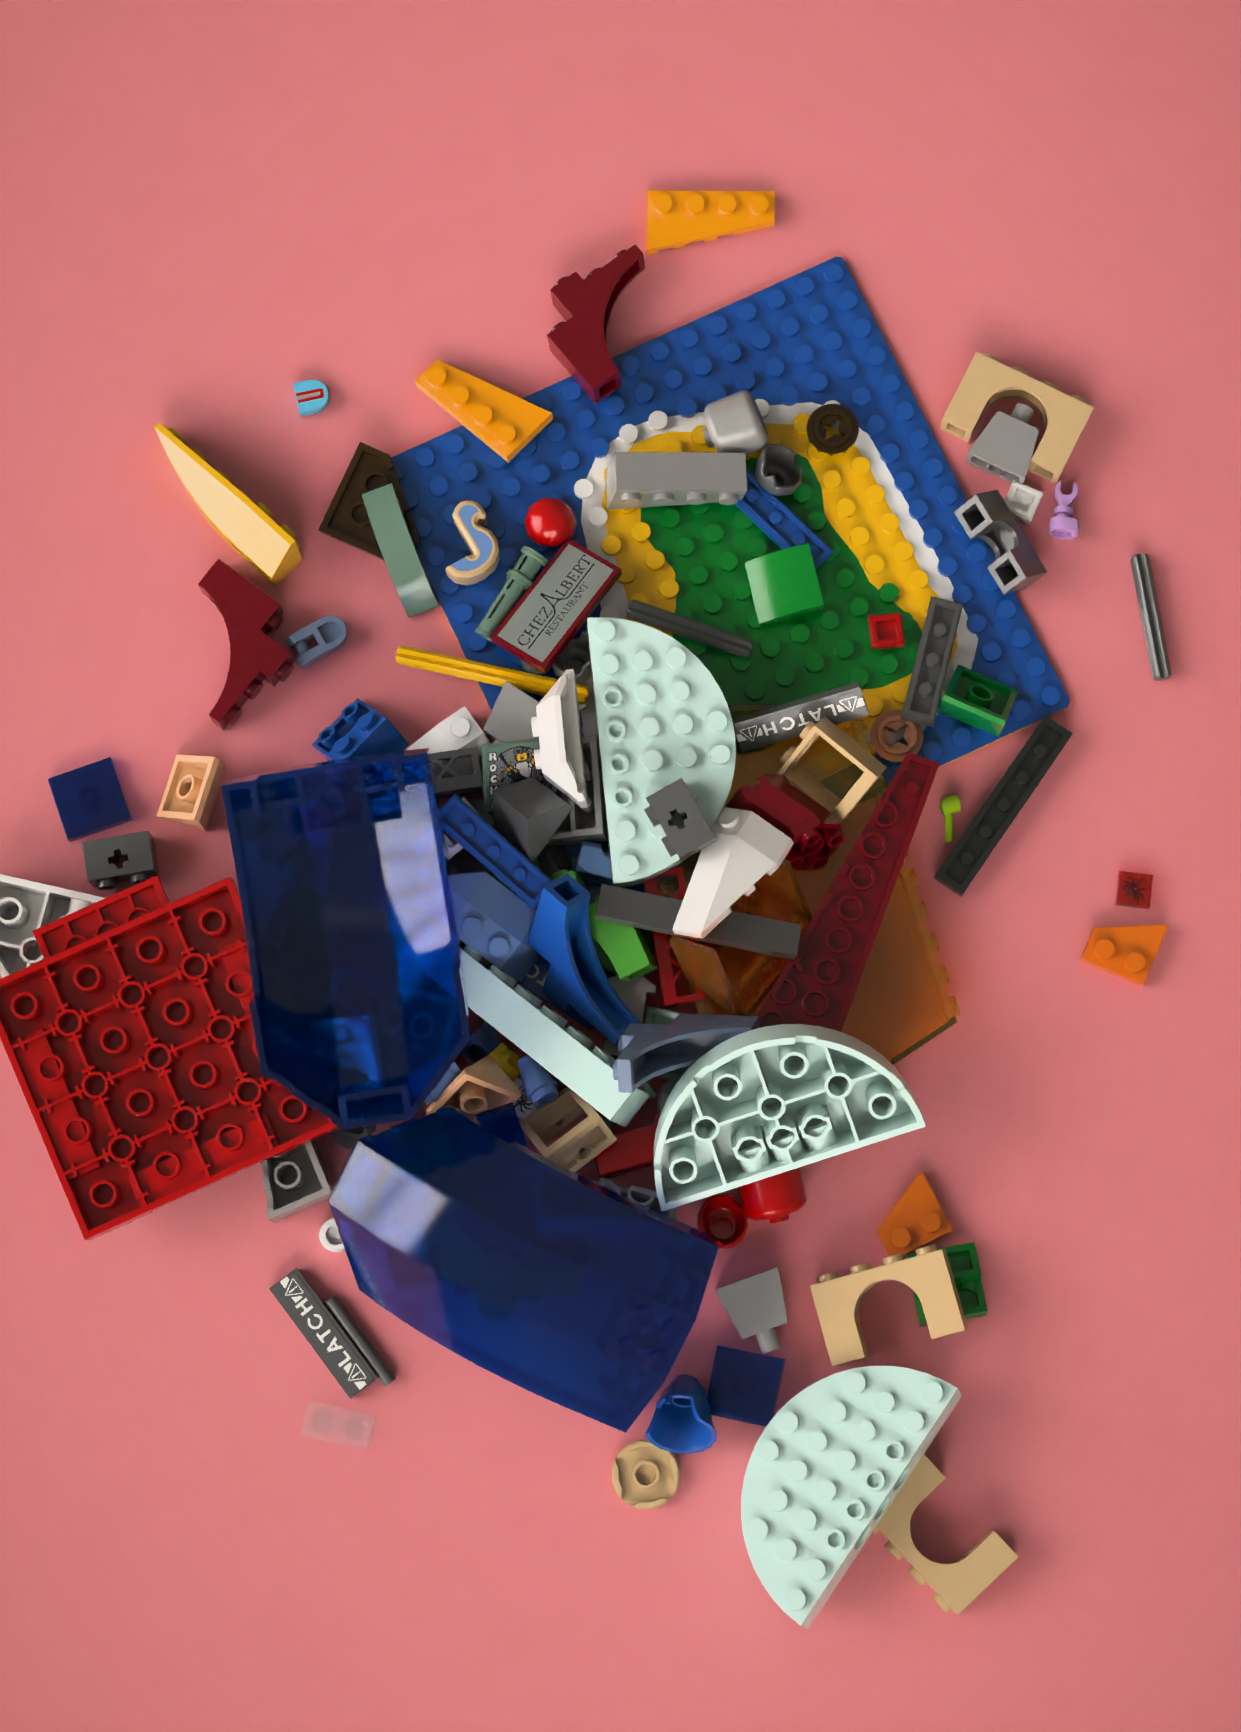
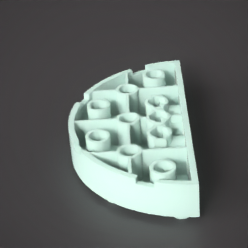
[587,617,736,888]
[653,1024,926,1212]
[741,1366,963,1630]

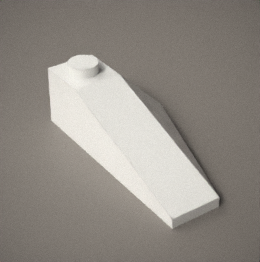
[358,706,490,816]
[672,807,794,939]

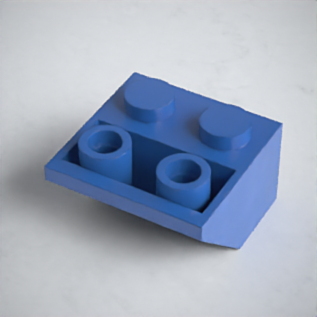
[312,698,409,790]

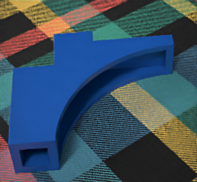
[528,873,642,1046]

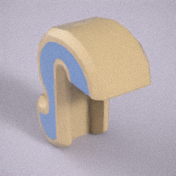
[446,501,500,585]

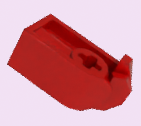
[594,1114,660,1179]

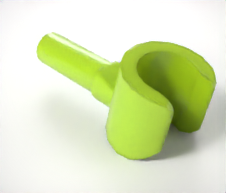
[939,795,961,842]

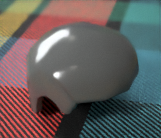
[754,444,803,496]
[552,631,592,682]

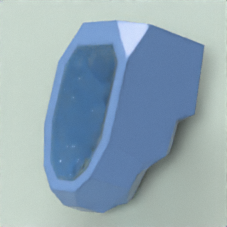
[574,840,613,886]

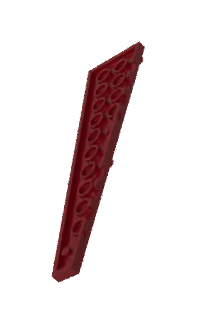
[756,752,940,1032]

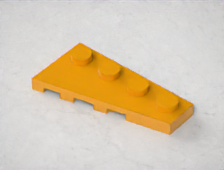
[646,190,775,255]
[415,359,553,463]

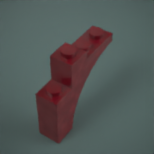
[547,244,645,404]
[198,559,295,730]

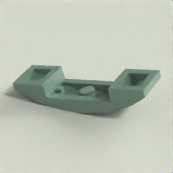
[362,483,439,618]

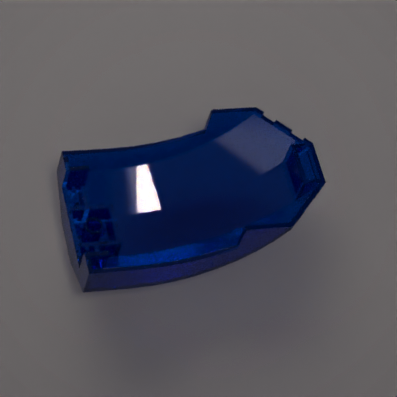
[221,748,471,1130]
[327,1105,719,1433]

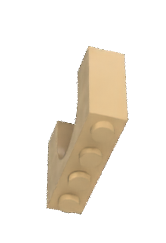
[939,351,1094,484]
[810,1244,968,1366]
[872,1454,1018,1615]

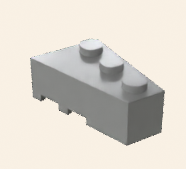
[544,735,608,848]

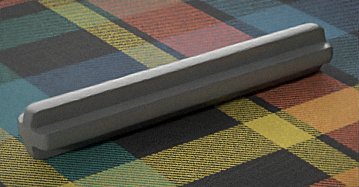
[1131,554,1172,681]
[627,599,753,658]

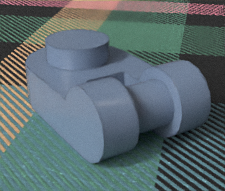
[286,615,348,668]

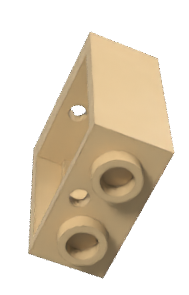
[777,716,887,823]
[518,1086,617,1182]

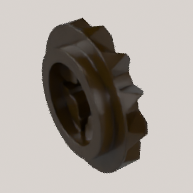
[806,404,859,456]

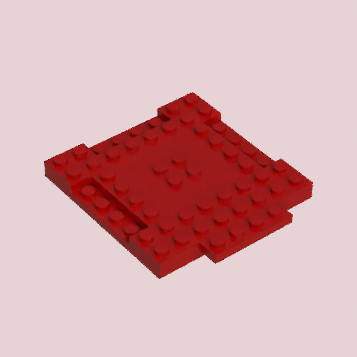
[0,876,342,1240]

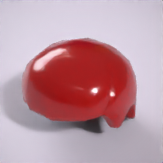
[524,497,578,547]
[697,1194,748,1249]

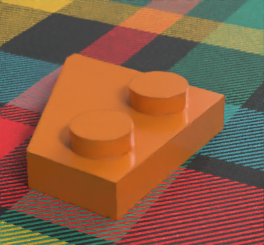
[1080,924,1168,986]
[876,1172,953,1257]

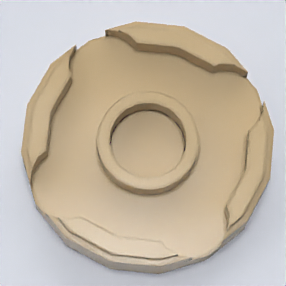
[612,1440,680,1509]

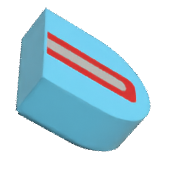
[293,380,329,417]

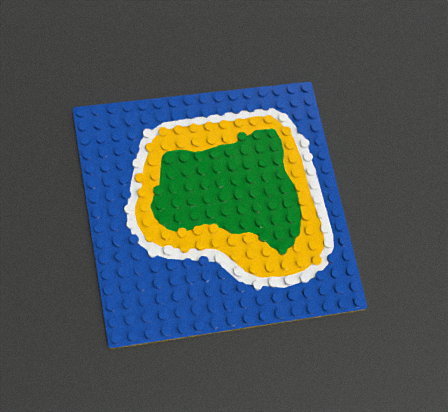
[391,256,1070,903]

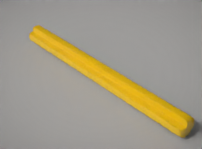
[396,645,589,704]

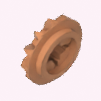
[870,710,923,763]

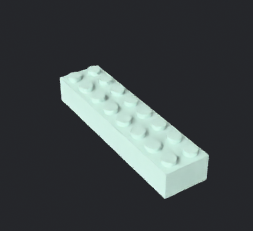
[404,923,650,1127]

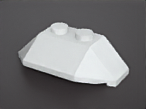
[531,669,588,808]

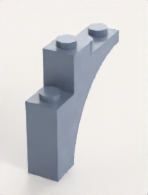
[613,1014,760,1093]

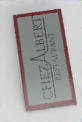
[491,538,622,674]

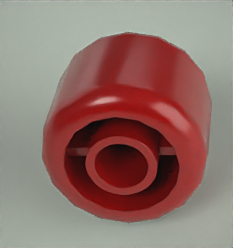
[738,1168,807,1224]

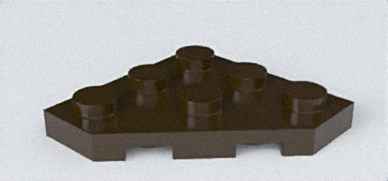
[318,442,421,561]

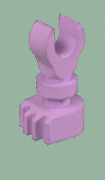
[1048,480,1079,540]

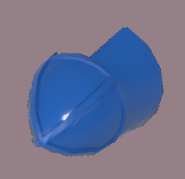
[645,1374,717,1454]

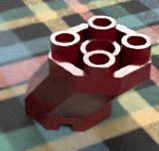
[726,774,846,870]

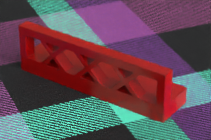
[643,866,705,1008]

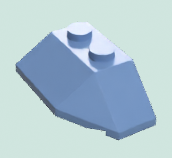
[415,871,541,983]

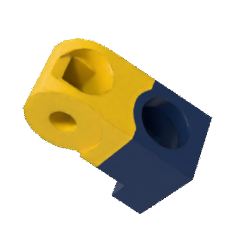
[456,1022,520,1081]

